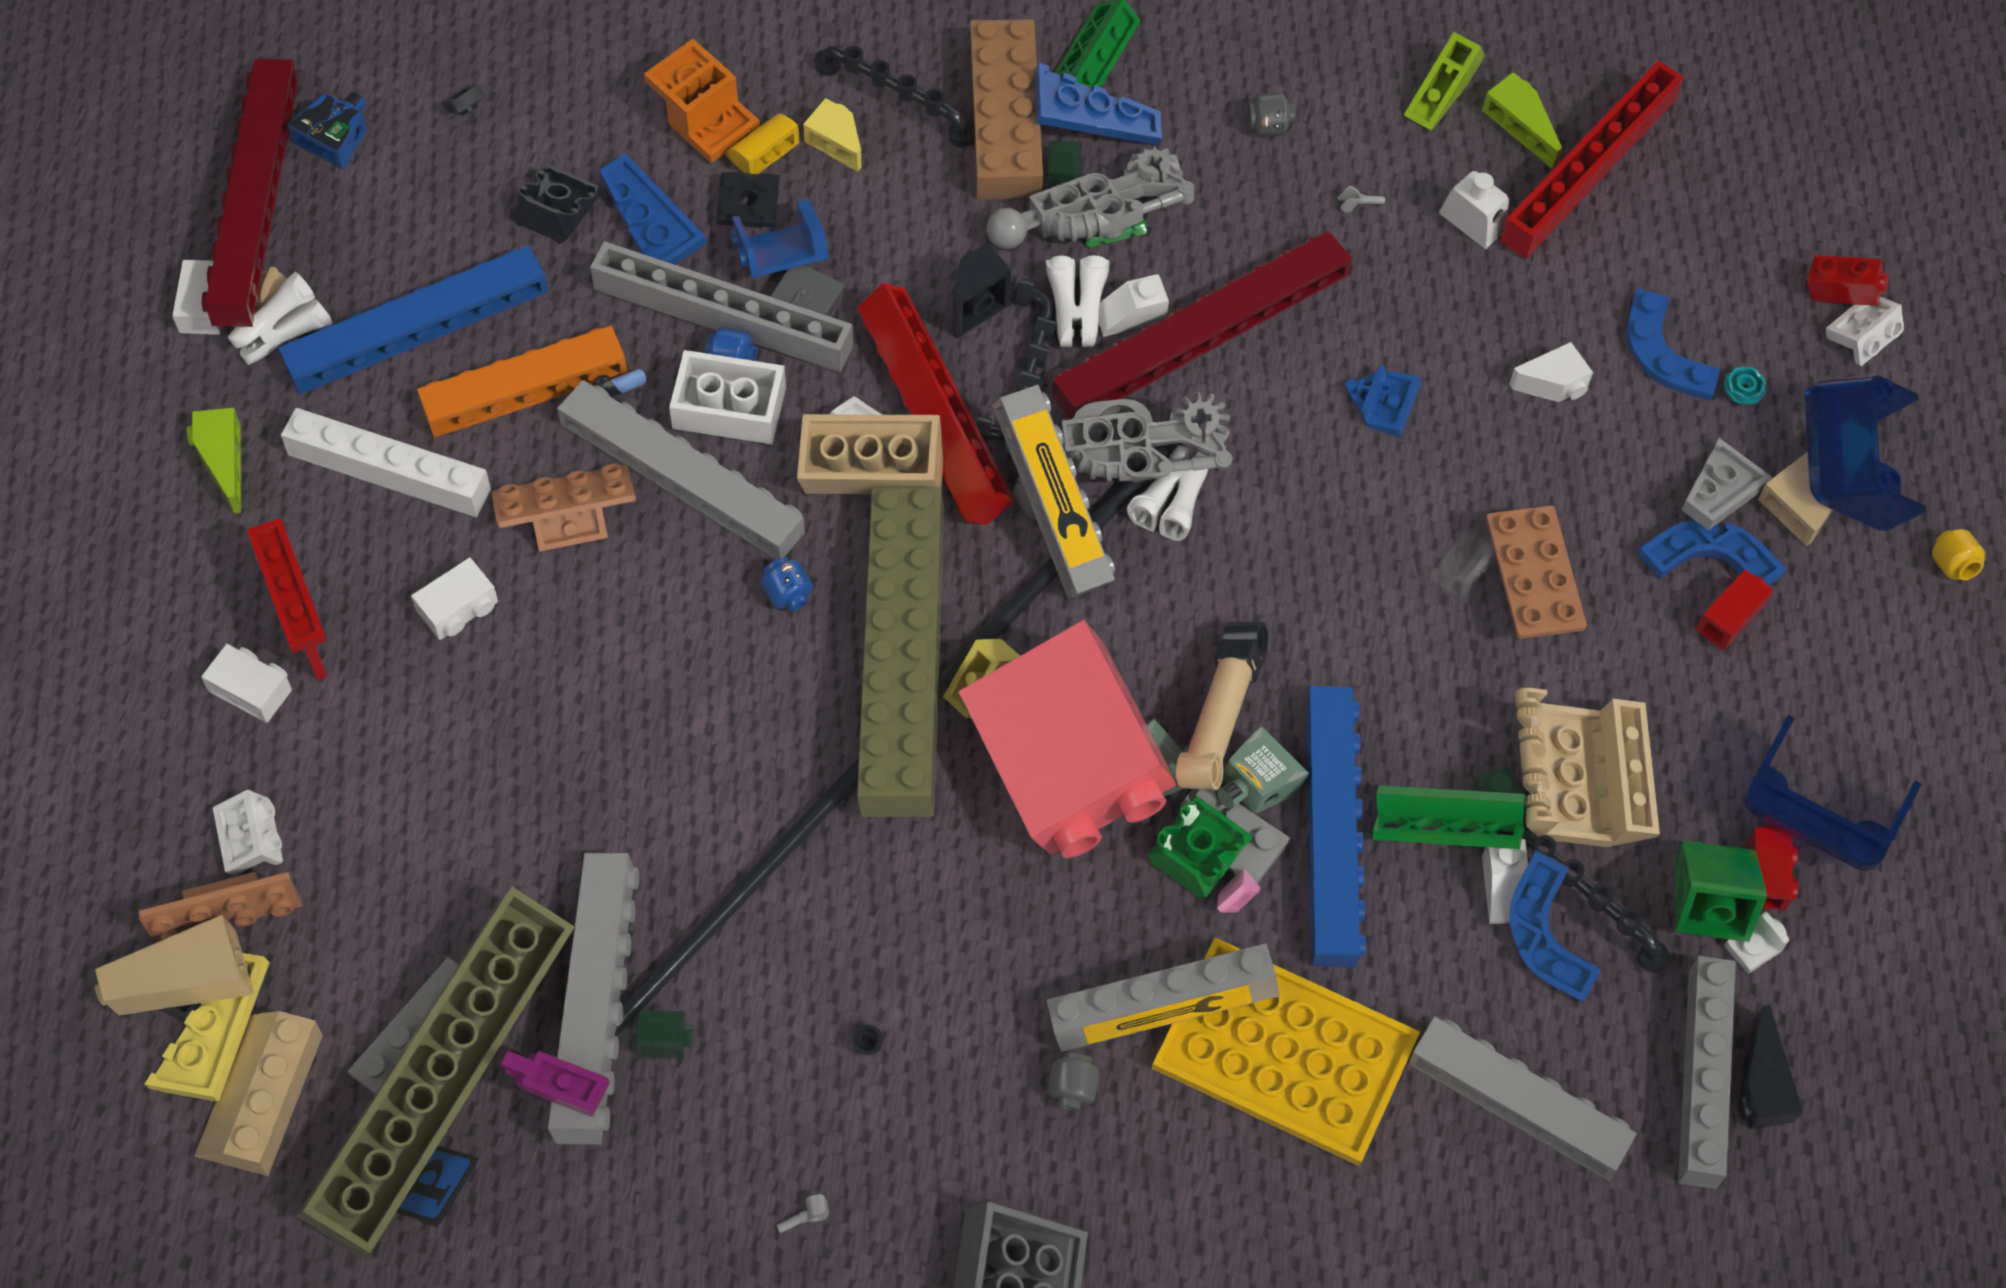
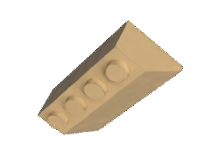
[797,414,943,494]
[195,1011,323,1176]

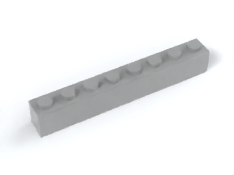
[590,241,853,373]
[557,380,805,560]
[548,853,639,1145]

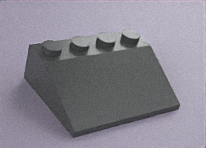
[953,1202,1088,1288]

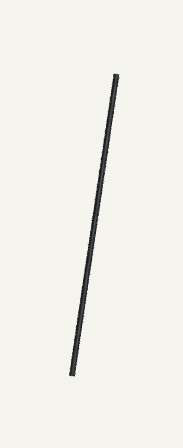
[615,415,1206,1036]

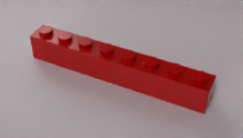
[1500,60,1684,259]
[857,282,1015,525]

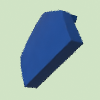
[1344,365,1421,438]

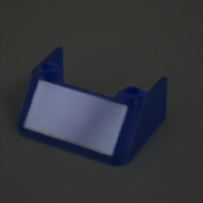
[1805,375,1926,532]
[1744,715,1922,871]

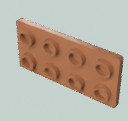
[492,464,636,552]
[1486,506,1587,639]
[138,872,303,944]

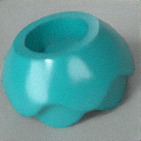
[1724,367,1766,406]

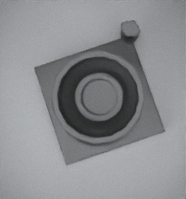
[770,265,846,316]

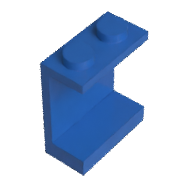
[729,199,829,278]

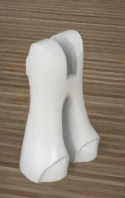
[1046,255,1110,347]
[228,272,333,365]
[1127,445,1208,541]

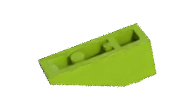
[1404,32,1485,131]
[1482,72,1562,169]
[187,408,241,513]

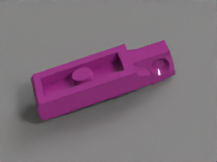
[501,1051,610,1117]

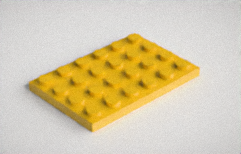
[1152,938,1420,1167]

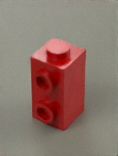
[1807,255,1889,306]
[1696,569,1774,651]
[1748,825,1799,911]

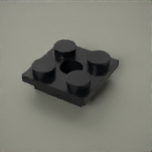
[716,172,780,227]

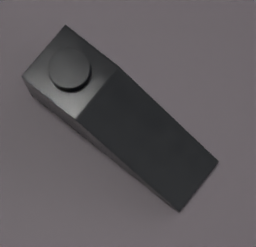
[1737,1005,1803,1130]

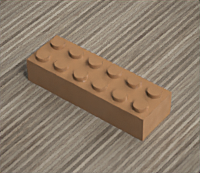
[970,19,1043,199]

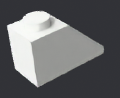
[1098,274,1169,337]
[1509,342,1593,402]
[1482,839,1528,924]

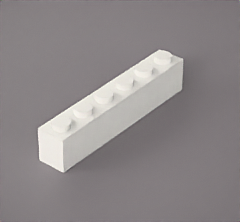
[281,408,491,517]

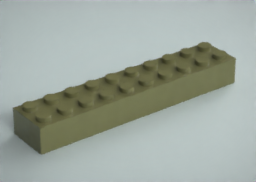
[857,487,944,817]
[296,886,575,1257]

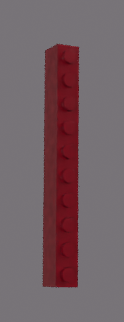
[201,59,298,327]
[1052,231,1352,420]

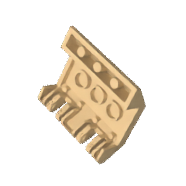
[1515,688,1660,847]

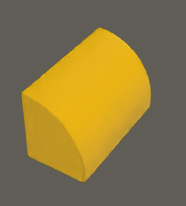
[725,114,799,174]

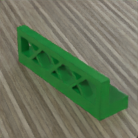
[1055,0,1141,88]
[1373,785,1526,849]

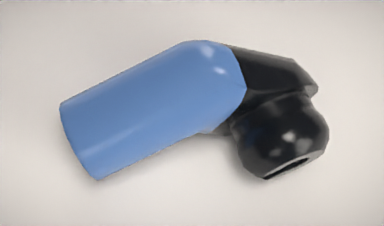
[593,368,646,397]

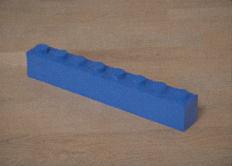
[278,245,548,395]
[1306,686,1366,968]

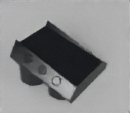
[511,164,603,244]

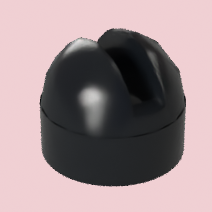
[852,1024,884,1056]

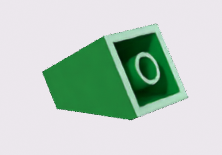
[1675,840,1767,942]

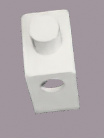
[1439,171,1509,249]

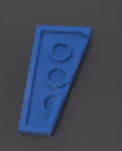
[1034,62,1162,145]
[599,153,706,265]

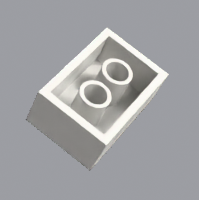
[669,350,786,445]

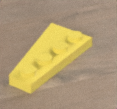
[144,953,269,1102]

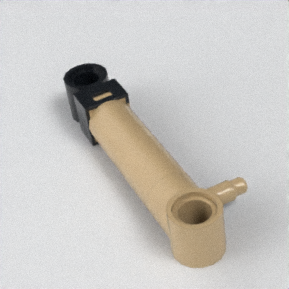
[1176,621,1268,792]

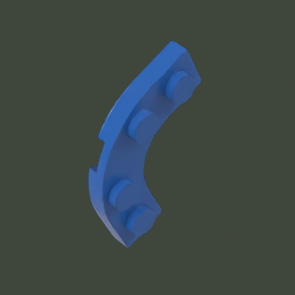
[1626,288,1720,401]
[1637,520,1787,586]
[1510,850,1602,1002]

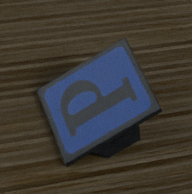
[396,1146,479,1228]

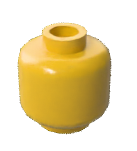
[1932,529,1986,581]

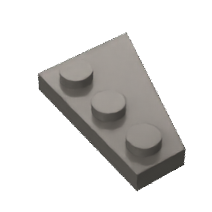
[1682,438,1773,530]
[1180,789,1290,884]

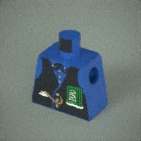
[287,92,367,170]

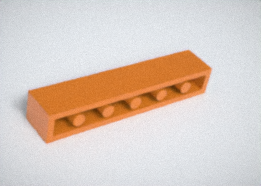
[417,325,628,438]

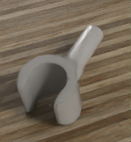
[1337,186,1385,213]
[777,1194,829,1233]

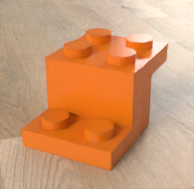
[644,39,760,164]

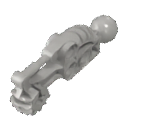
[986,146,1194,249]
[1008,392,1232,482]

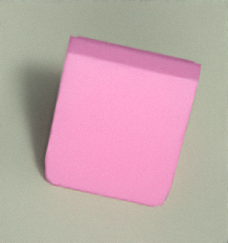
[1217,869,1261,913]

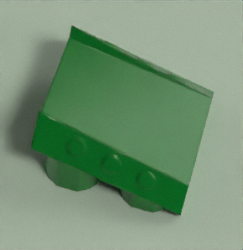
[1148,795,1252,898]

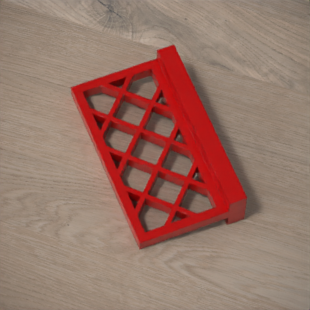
[246,518,327,680]

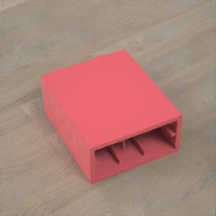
[958,620,1178,858]

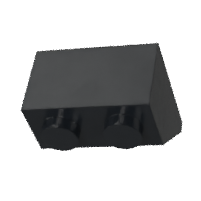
[953,243,1012,339]

